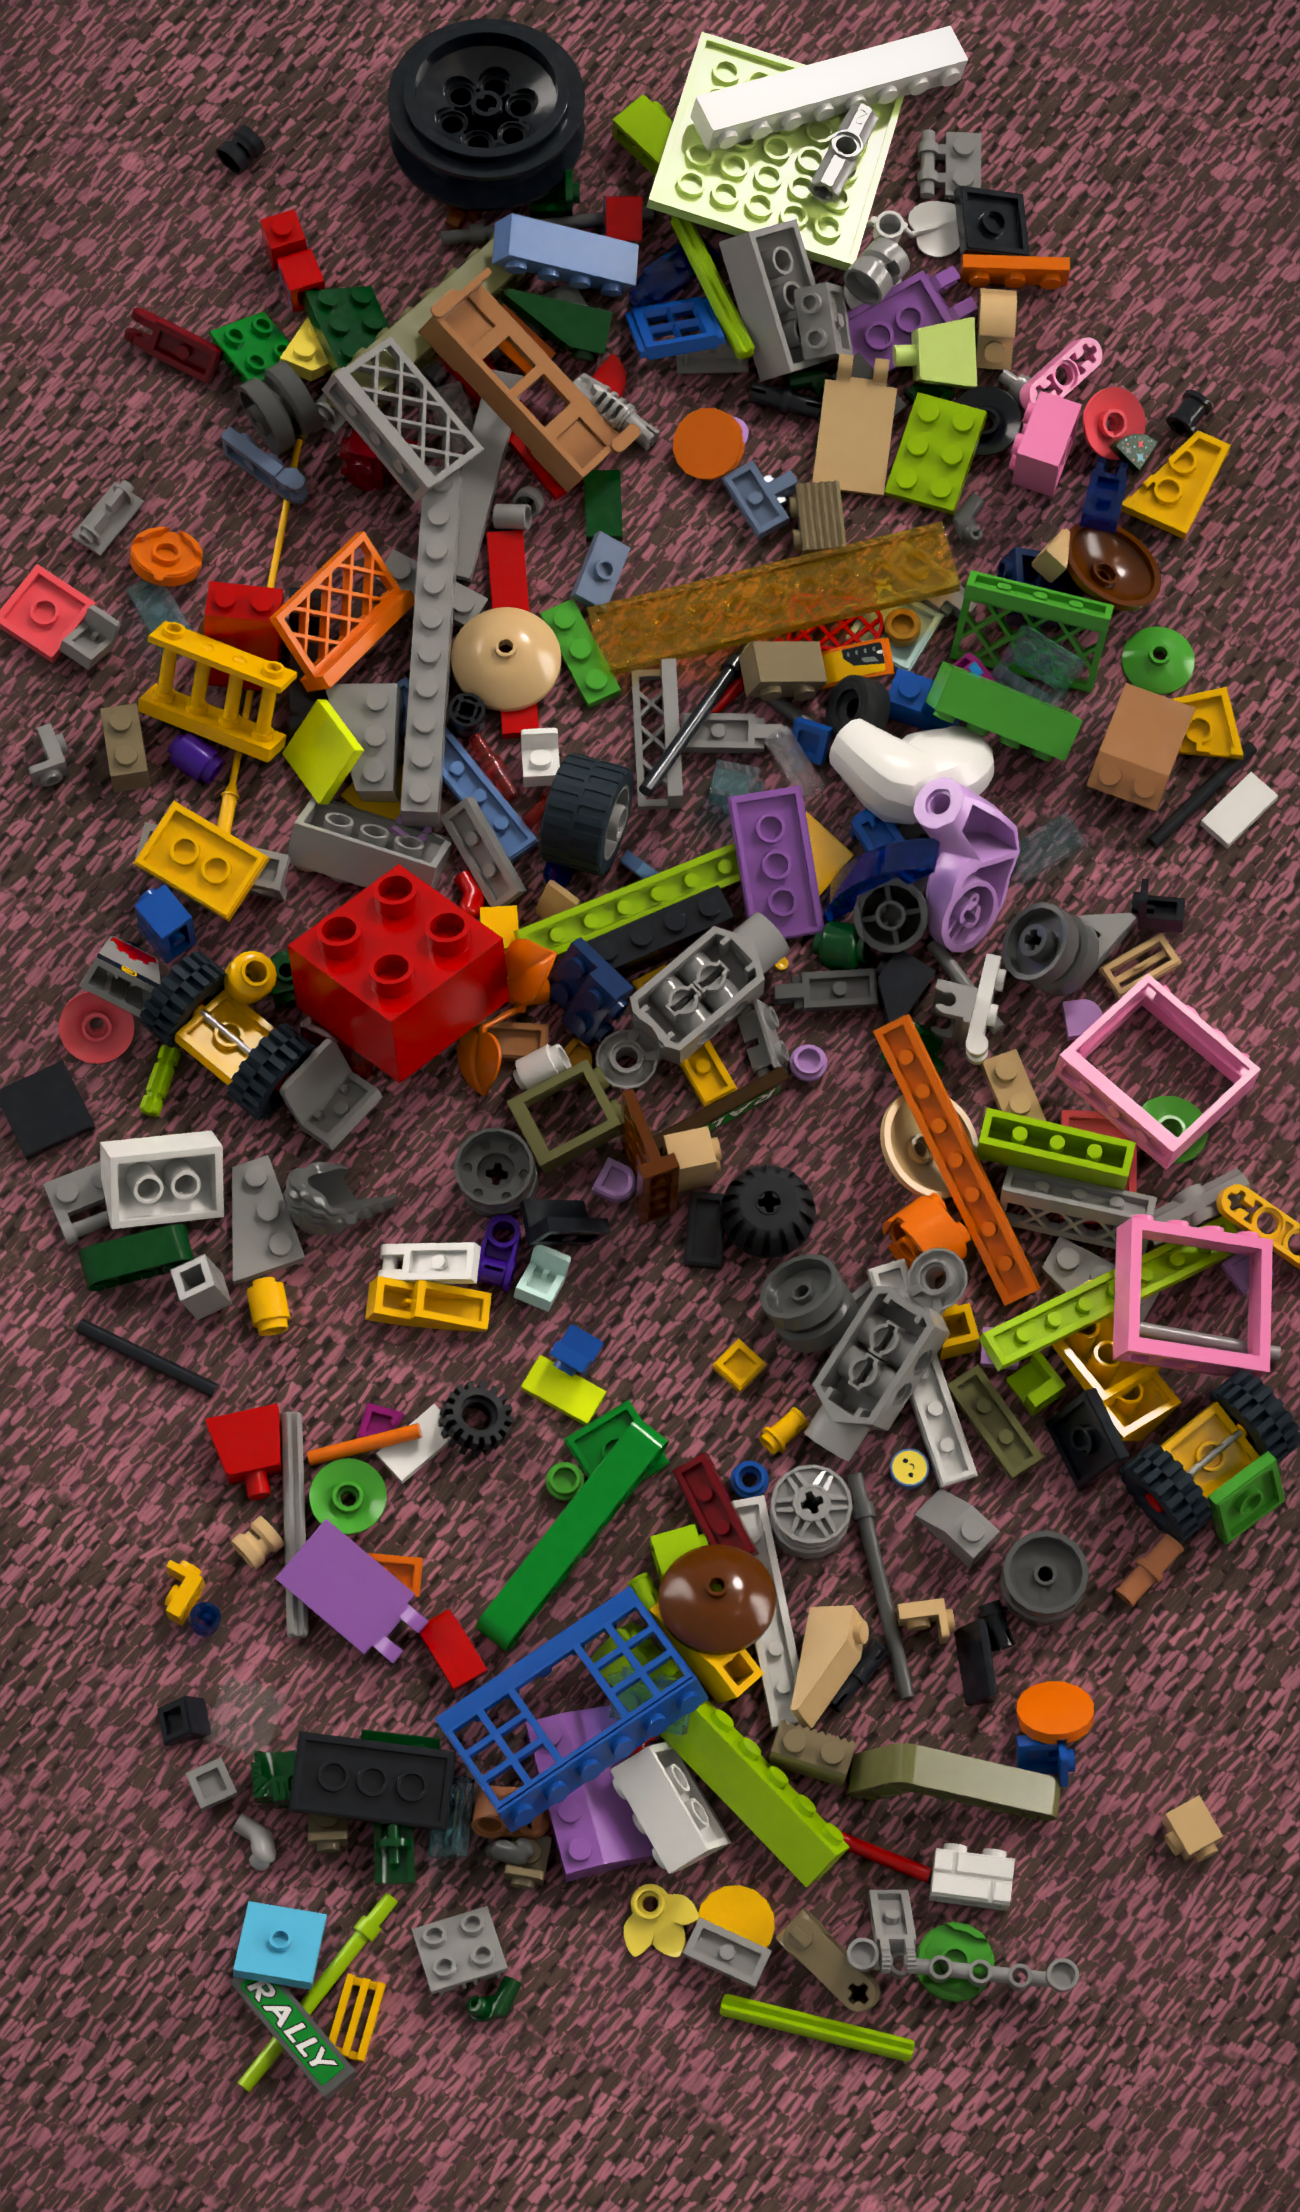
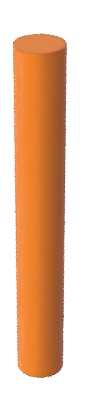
[307,1423,422,1466]

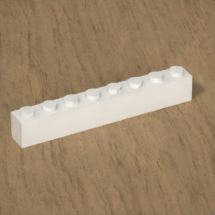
[690,26,968,151]

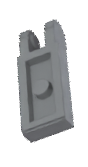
[868,1890,917,1974]

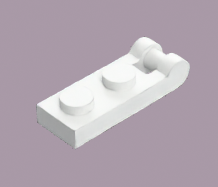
[966,953,1007,1065]
[377,1242,481,1284]

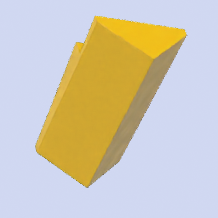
[1052,1279,1181,1441]

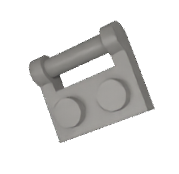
[43,1161,110,1246]

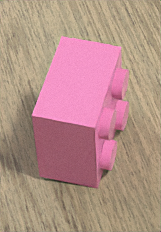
[1008,391,1082,497]

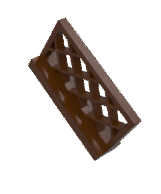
[620,1088,680,1225]

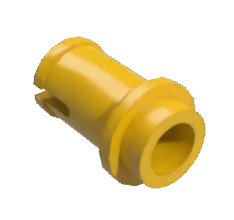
[759,1407,809,1455]

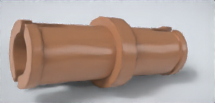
[1115,1534,1184,1607]

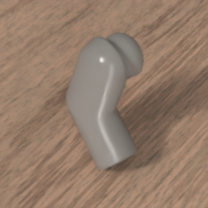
[233,1813,276,1871]

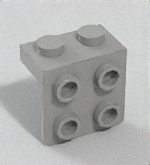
[280,1038,383,1151]

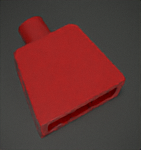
[205,1403,282,1500]

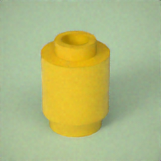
[246,1277,291,1336]

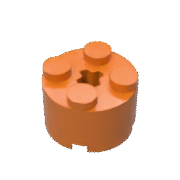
[882,1193,971,1278]

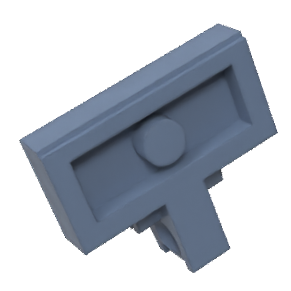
[721,460,798,541]

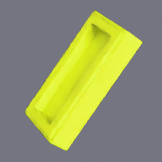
[521,1355,607,1426]

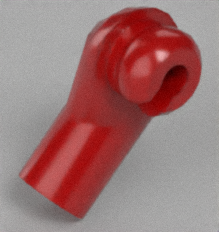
[453,870,485,919]

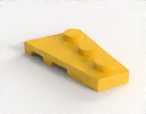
[1119,430,1231,540]
[1173,687,1244,760]

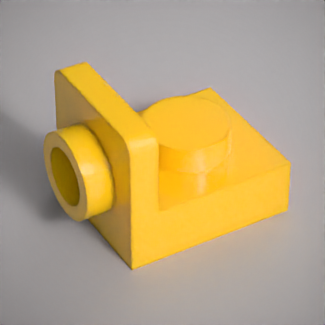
[165,1560,206,1626]

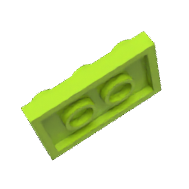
[884,392,987,515]

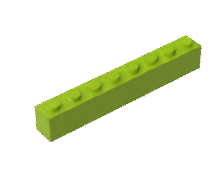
[590,1622,850,1888]

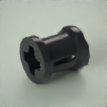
[1166,390,1212,438]

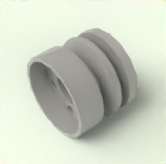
[768,1464,853,1559]

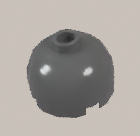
[854,878,929,953]

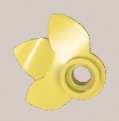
[624,1884,699,1958]

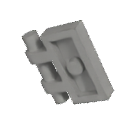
[917,129,982,201]

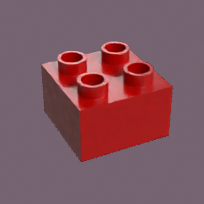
[287,864,510,1083]

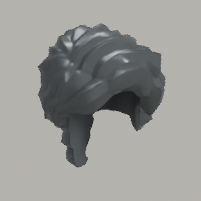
[284,1161,398,1236]

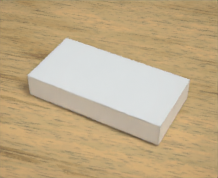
[1200,772,1278,849]
[376,1404,451,1484]

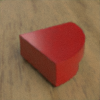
[591,353,626,399]

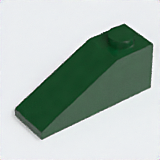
[501,288,613,362]

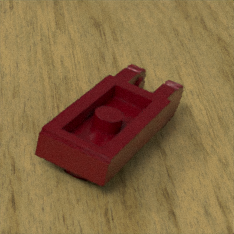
[124,307,224,384]

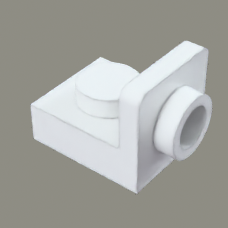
[521,728,560,787]

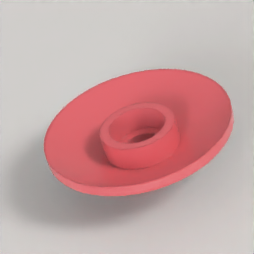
[1082,387,1146,460]
[59,991,135,1064]

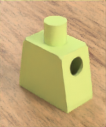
[892,317,977,389]

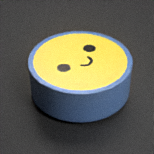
[890,1449,929,1489]

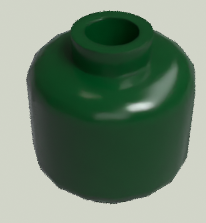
[813,921,871,970]

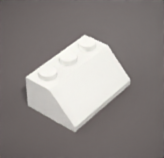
[100,1130,224,1229]
[610,1742,732,1874]

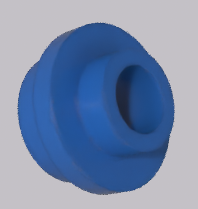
[730,1461,769,1499]

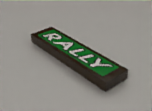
[653,1067,789,1157]

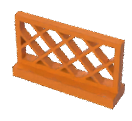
[269,531,415,692]

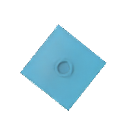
[233,1901,327,1990]

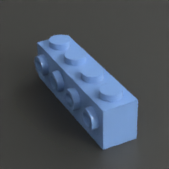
[492,213,639,297]

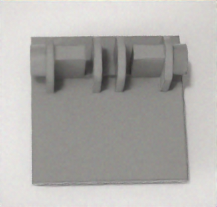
[411,1906,508,1996]

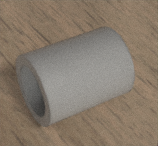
[493,504,532,530]

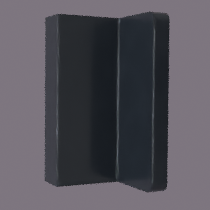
[520,1199,611,1246]

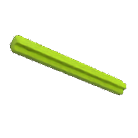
[671,216,755,360]
[720,1994,915,2062]

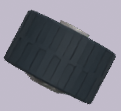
[539,753,634,876]

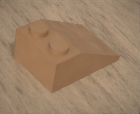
[1086,683,1195,812]

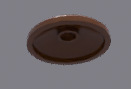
[1066,520,1161,611]
[658,1544,776,1655]

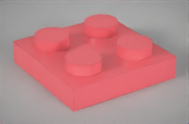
[0,564,96,663]

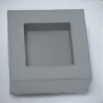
[185,1757,238,1812]

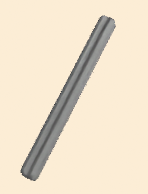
[281,1411,309,1639]

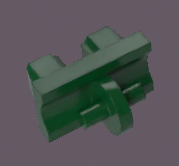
[373,1823,415,1886]

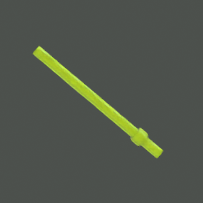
[237,1892,398,2093]

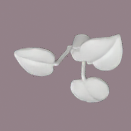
[844,201,960,310]

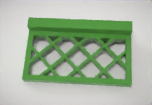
[950,570,1114,693]

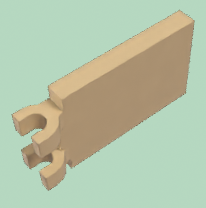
[812,353,897,497]

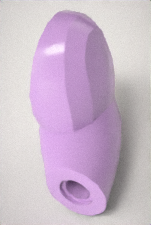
[913,777,1020,953]

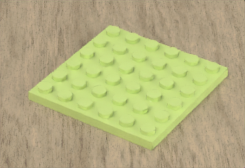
[646,32,904,271]

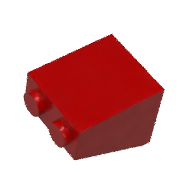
[204,581,284,691]

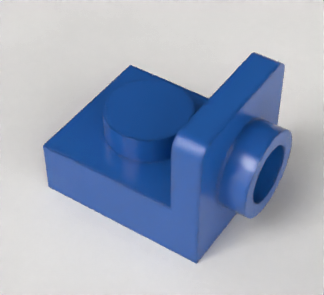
[849,809,906,864]

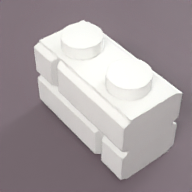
[929,1843,1015,1911]

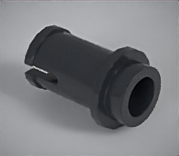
[977,1600,1016,1652]

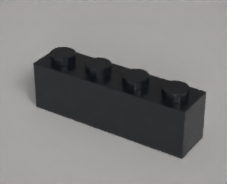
[586,885,734,978]

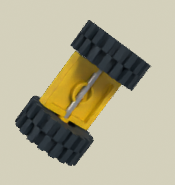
[139,951,316,1121]
[1119,1369,1300,1543]

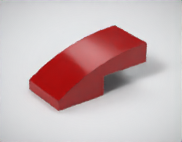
[418,1609,488,1692]

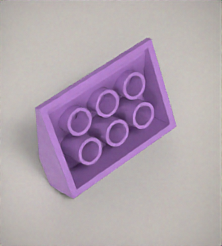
[526,1703,654,1882]

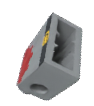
[79,936,161,1018]

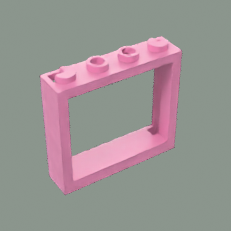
[1053,974,1261,1170]
[1113,1214,1273,1378]

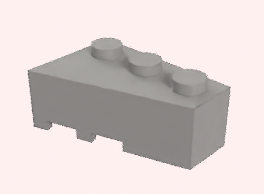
[325,683,404,803]

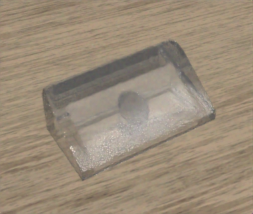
[764,726,825,802]

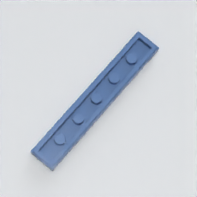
[397,676,539,863]

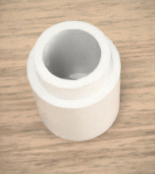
[513,1043,572,1090]

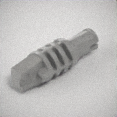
[573,373,660,450]

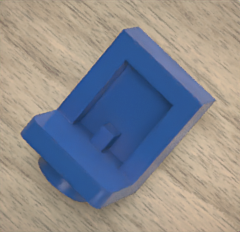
[549,1324,603,1377]
[1016,1735,1075,1787]

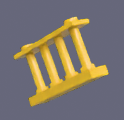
[138,620,297,763]

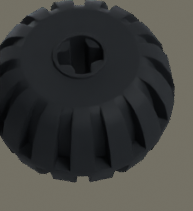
[720,1165,816,1259]

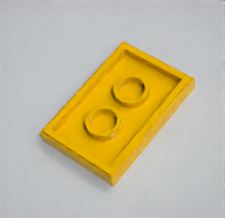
[133,801,269,922]

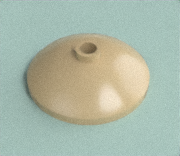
[451,607,561,712]
[880,1095,980,1200]

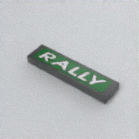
[230,1977,358,2101]

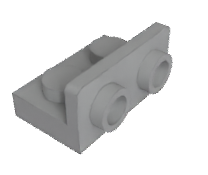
[794,282,853,361]

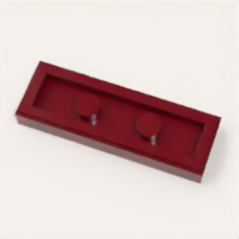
[672,1452,759,1557]

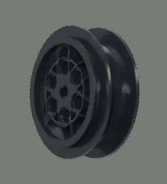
[388,19,585,211]

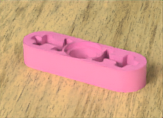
[1020,337,1102,410]

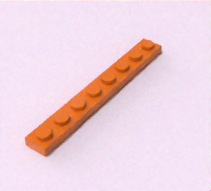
[873,1014,1041,1306]

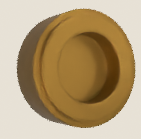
[884,608,921,647]

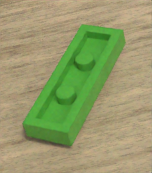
[540,599,621,709]

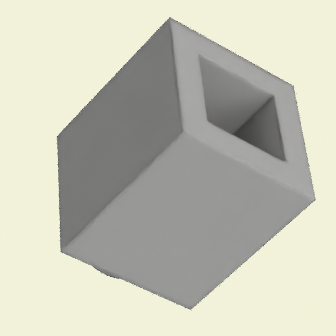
[170,1254,232,1320]

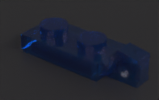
[628,233,720,308]

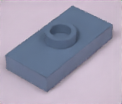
[570,531,630,613]

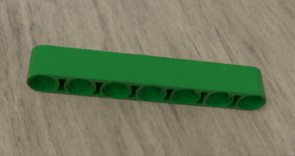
[475,1418,669,1652]

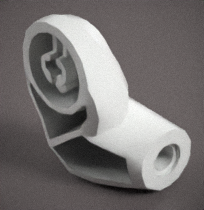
[829,718,994,825]

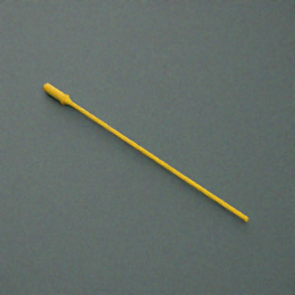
[217,439,302,834]

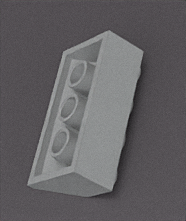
[719,219,833,382]
[287,797,453,890]

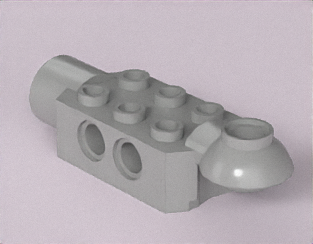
[595,912,790,1089]
[804,1248,968,1462]

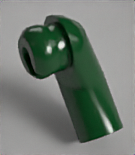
[787,368,833,398]
[466,1975,522,2023]

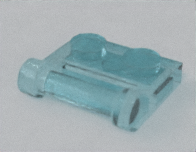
[991,623,1086,707]

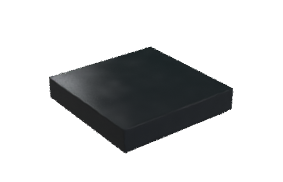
[954,185,1030,256]
[0,1060,96,1160]
[1045,1387,1130,1491]

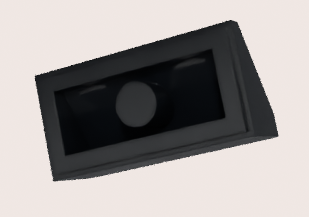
[954,1619,998,1706]

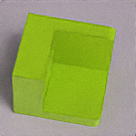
[1006,1351,1066,1417]

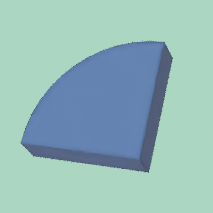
[620,850,659,879]

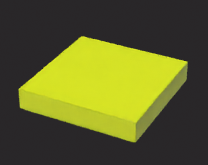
[282,699,364,805]

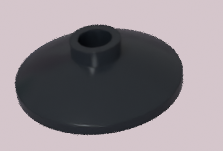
[956,386,1022,456]

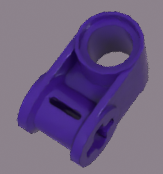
[476,1214,521,1292]

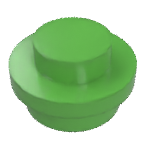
[546,1462,584,1501]

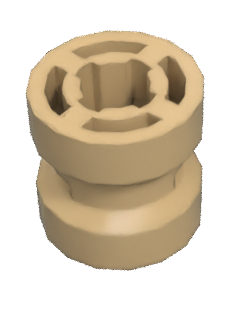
[230,1516,285,1570]

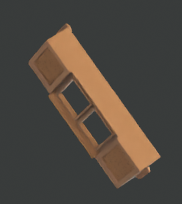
[418,267,641,493]

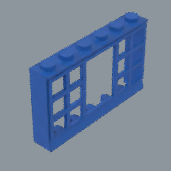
[434,1586,709,1834]

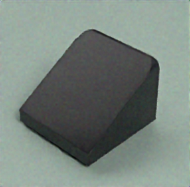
[158,1696,211,1746]

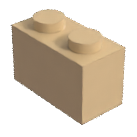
[662,1126,722,1192]

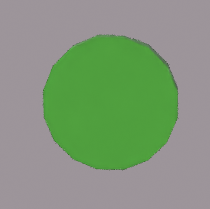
[916,1922,995,2003]

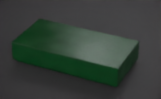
[584,470,623,542]

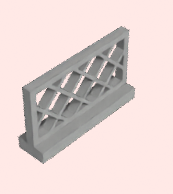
[321,336,484,503]

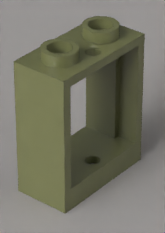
[506,1059,621,1174]

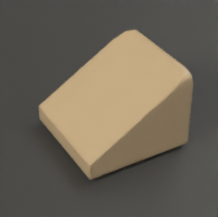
[1031,528,1070,583]
[535,880,580,919]

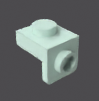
[514,1245,571,1312]

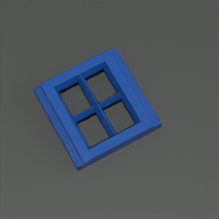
[625,296,725,360]

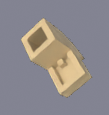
[976,288,1017,370]

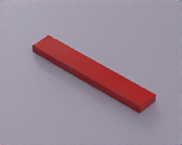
[486,530,539,739]

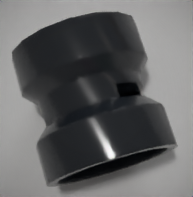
[216,124,266,175]
[448,693,486,740]

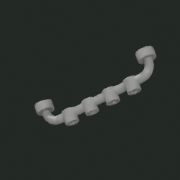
[846,1938,1079,1993]

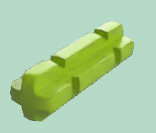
[140,1044,181,1117]

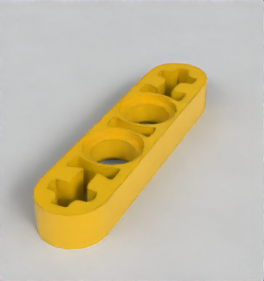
[1216,1184,1300,1270]

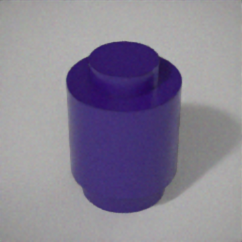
[168,732,225,785]

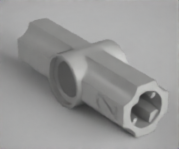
[808,103,879,204]
[1148,1168,1251,1249]

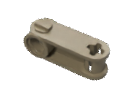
[776,1908,881,2012]

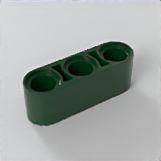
[78,1224,194,1291]

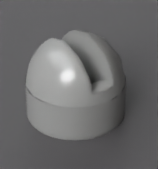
[513,486,544,518]

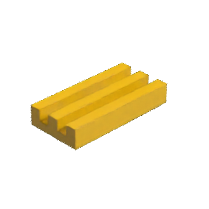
[329,1973,386,2063]

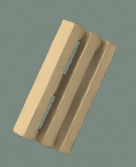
[1098,932,1182,1001]

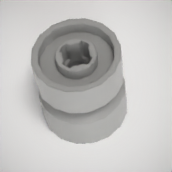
[843,237,910,306]

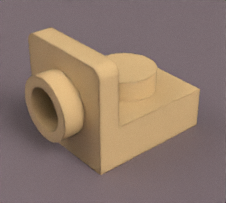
[895,1598,955,1644]

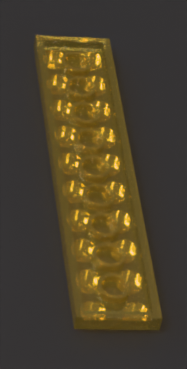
[587,521,961,676]

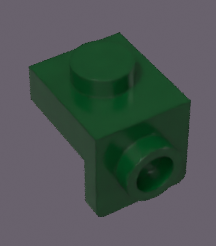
[530,170,580,218]

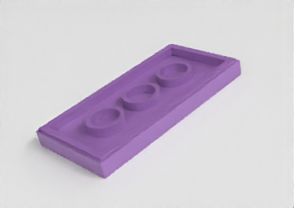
[727,785,824,939]

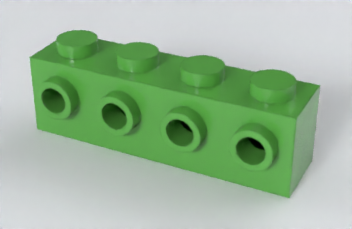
[925,661,1083,762]

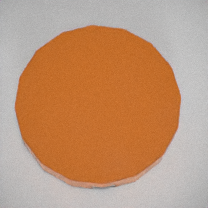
[673,408,745,481]
[129,526,203,587]
[1016,1681,1094,1744]

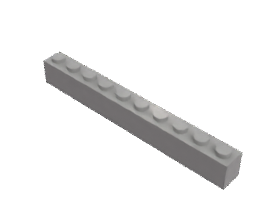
[400,466,462,828]

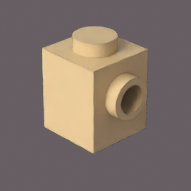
[1161,1795,1223,1862]

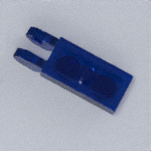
[1080,457,1128,533]

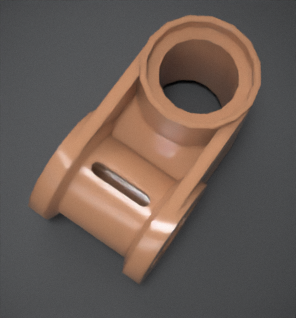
[472,1785,551,1839]

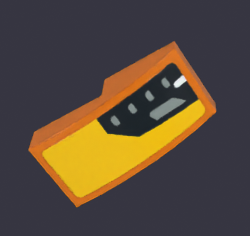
[820,638,895,690]

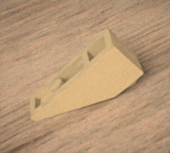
[790,1605,869,1729]

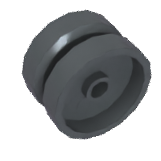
[237,360,323,455]
[1002,902,1099,996]
[760,1254,858,1353]
[999,1530,1089,1626]

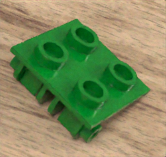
[209,311,290,383]

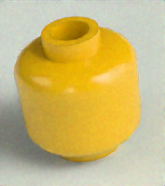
[224,951,277,1004]

